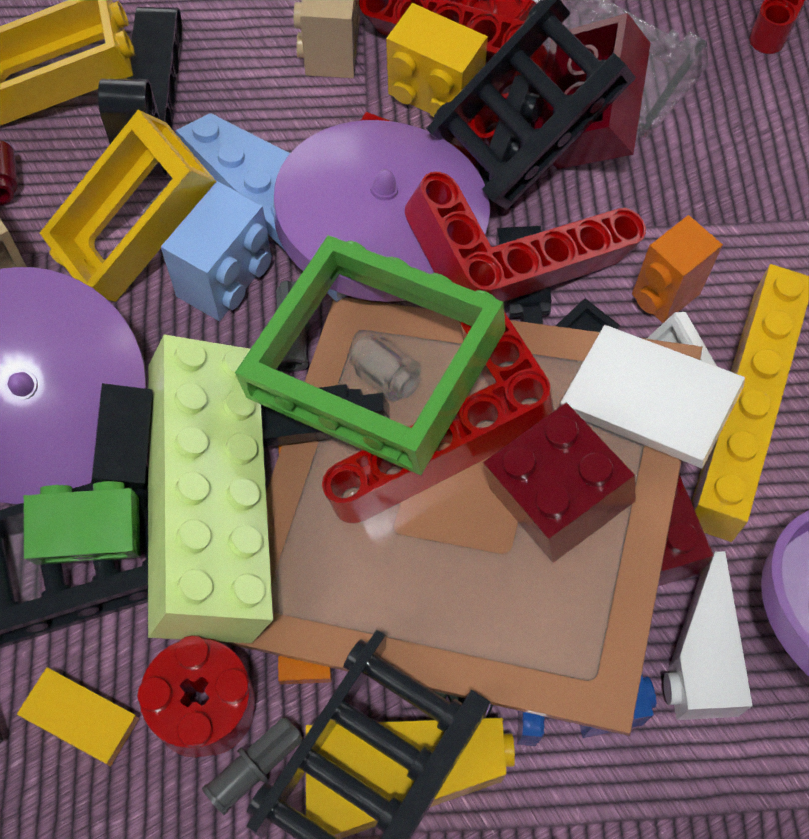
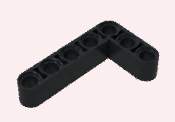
[98,7,182,177]

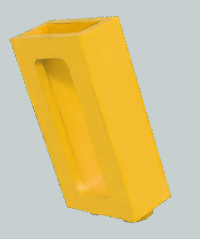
[0,0,135,126]
[39,110,217,302]

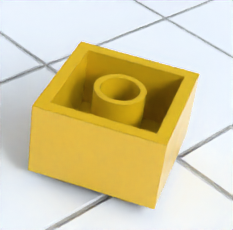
[386,3,488,117]

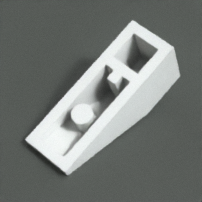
[664,551,753,720]

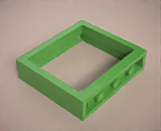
[235,235,505,475]

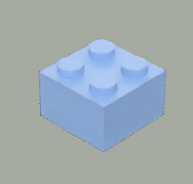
[161,181,272,322]

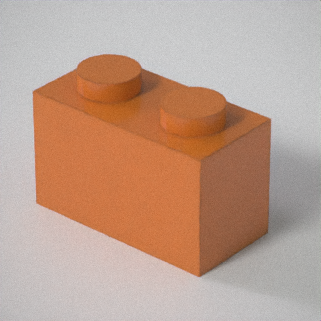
[632,215,723,323]

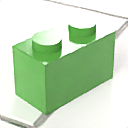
[23,481,141,565]

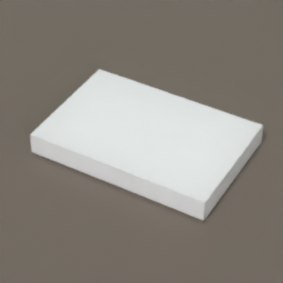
[560,325,745,468]

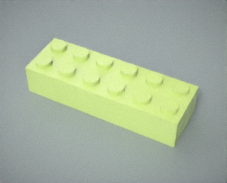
[148,335,273,643]

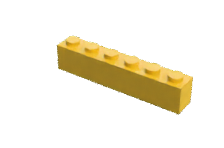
[691,264,809,542]

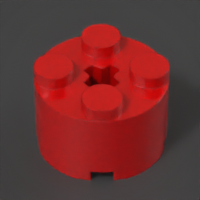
[137,636,255,758]

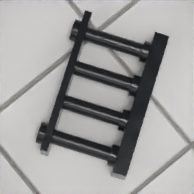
[426,0,636,209]
[0,466,148,648]
[246,629,491,839]

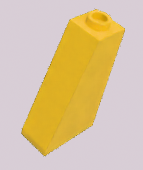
[306,718,515,839]

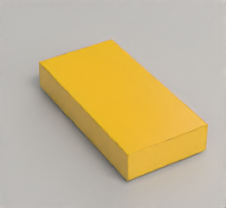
[17,667,139,767]

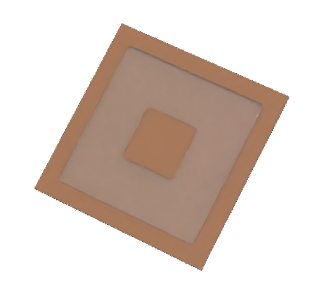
[221,297,703,736]

